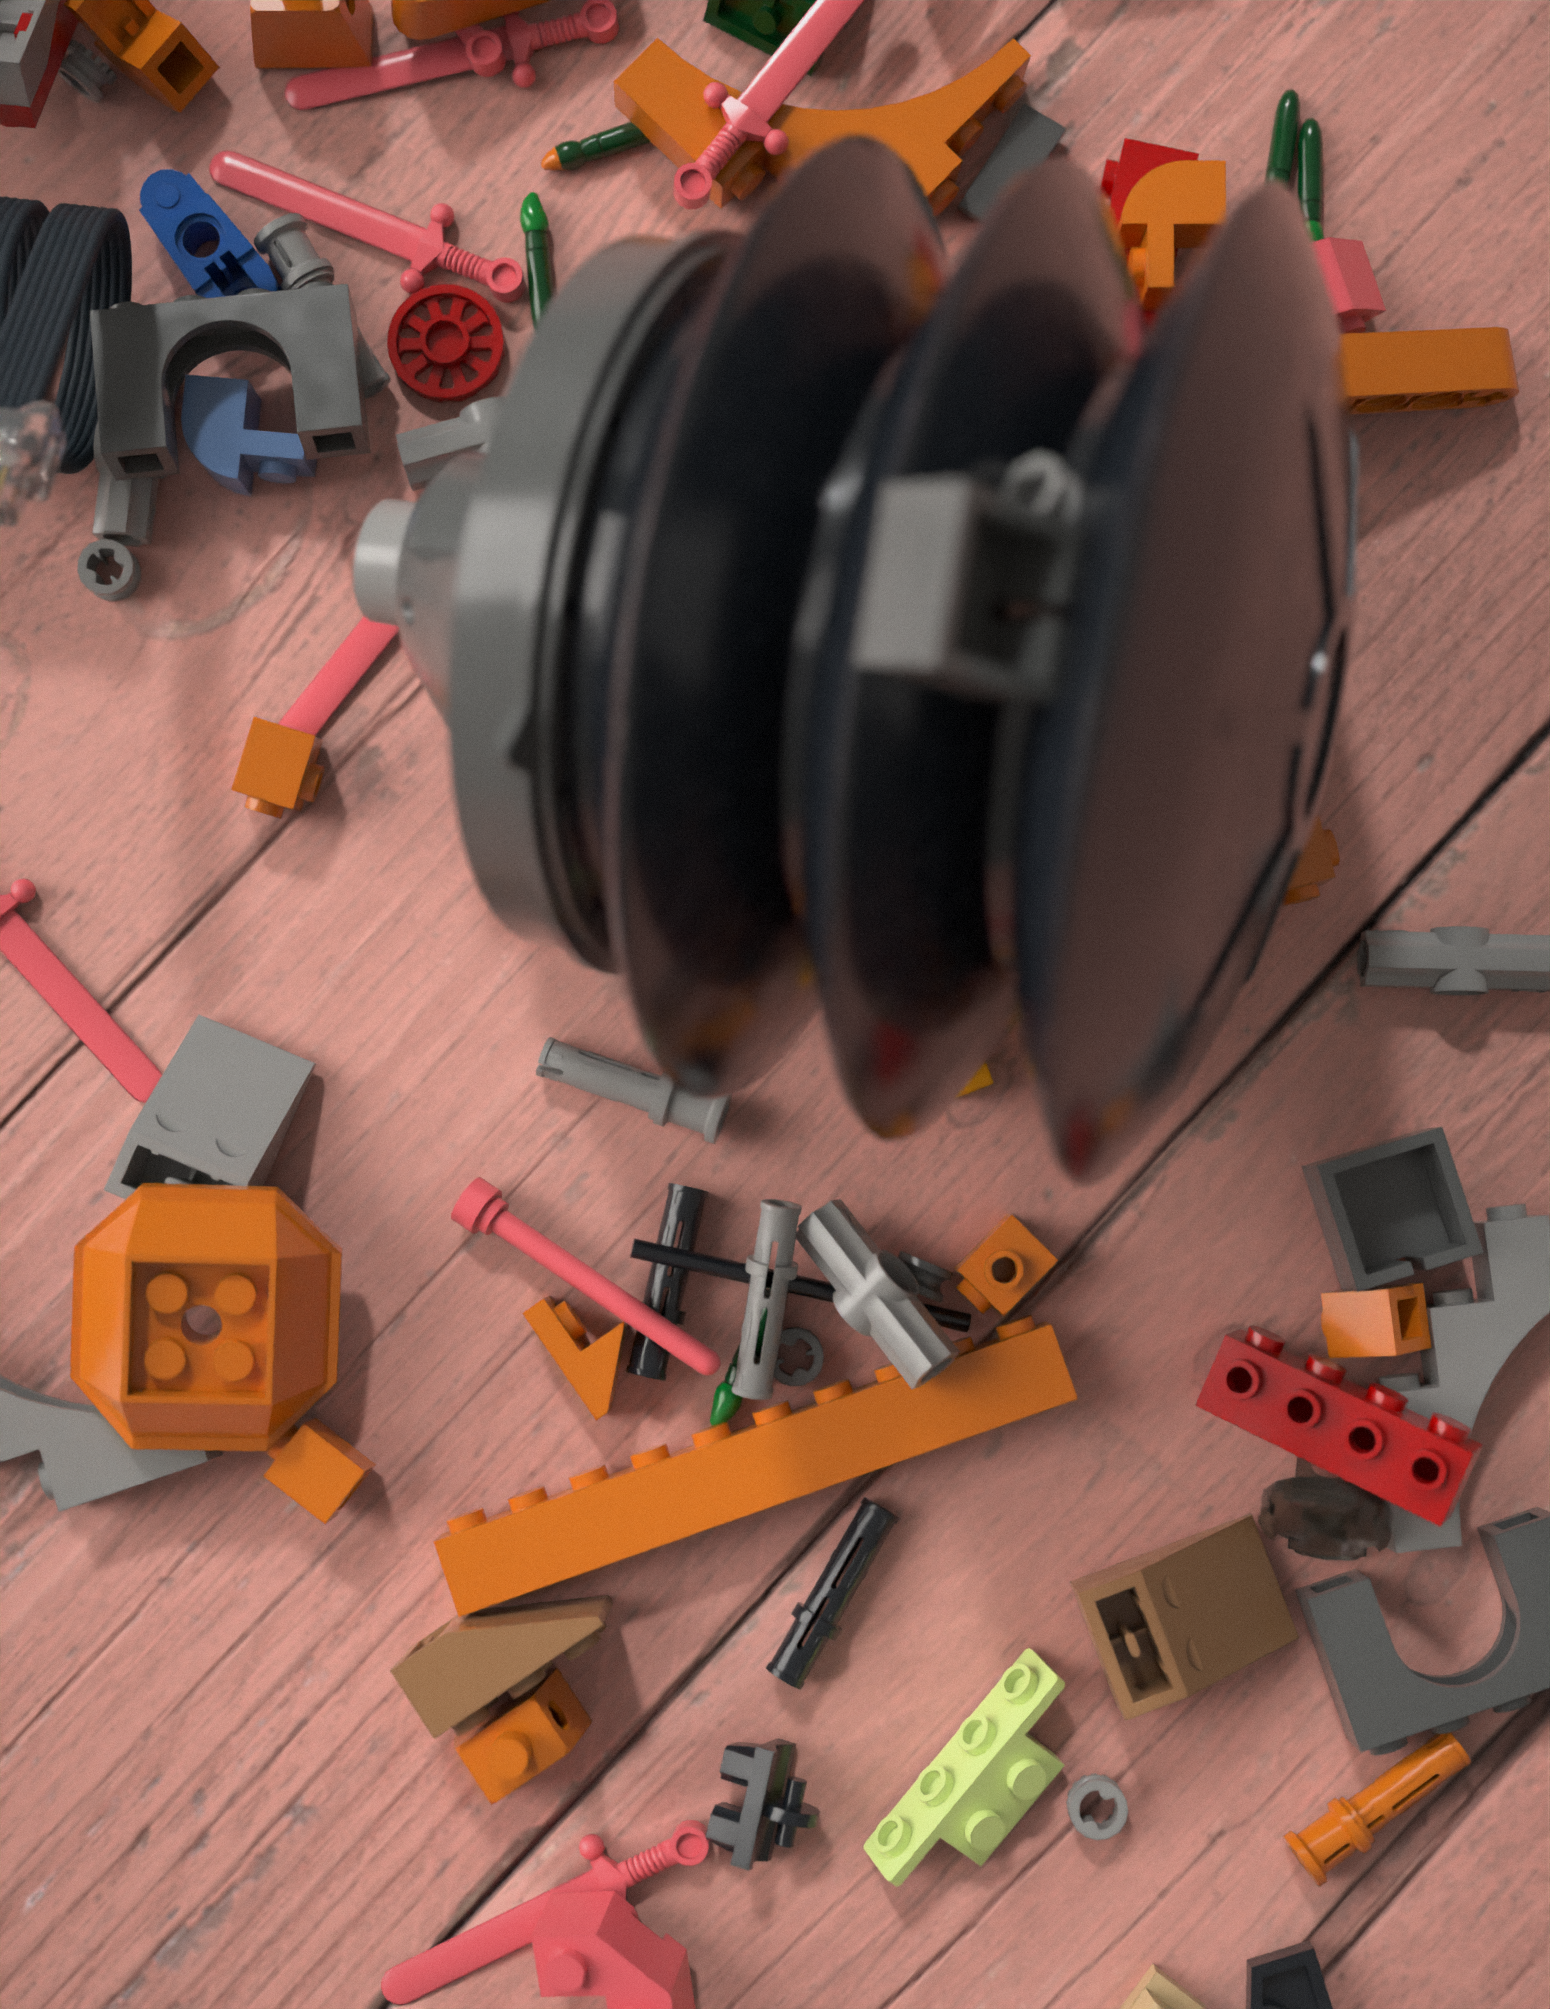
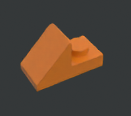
[522,1296,628,1421]

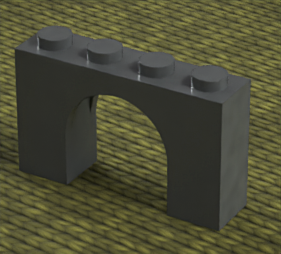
[90,281,371,481]
[1295,1507,1550,1755]

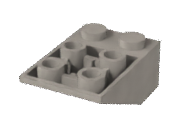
[104,1014,316,1199]

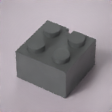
[855,480,1083,703]
[1302,1127,1484,1292]

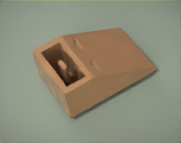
[1070,1514,1299,1721]
[390,1595,613,1739]

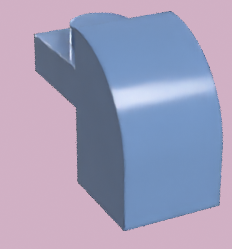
[181,374,317,496]

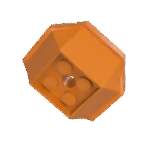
[70,1183,343,1451]

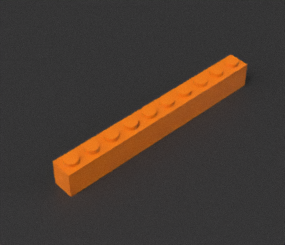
[434,1315,1078,1617]

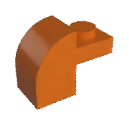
[64,0,220,113]
[1117,160,1226,310]

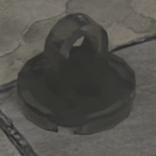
[1258,1456,1394,1561]

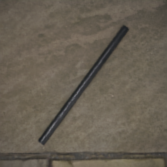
[630,1238,971,1333]

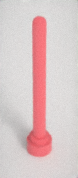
[451,1177,721,1376]

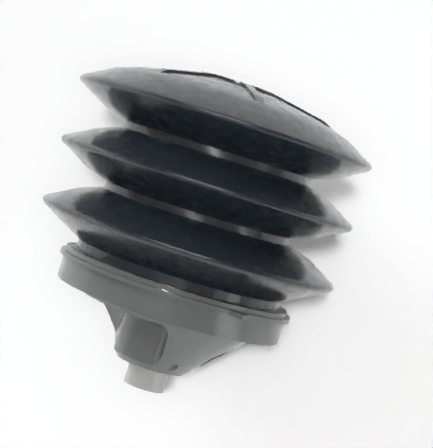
[353,134,1358,1186]

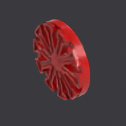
[387,284,505,403]

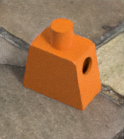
[250,0,374,68]
[454,1667,593,1805]

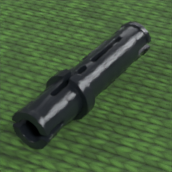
[626,1183,708,1381]
[766,1497,899,1690]

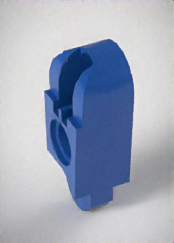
[139,169,281,298]

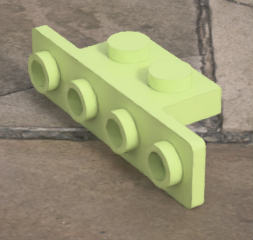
[864,1648,1065,1887]

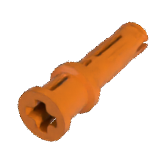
[1283,1733,1472,1887]

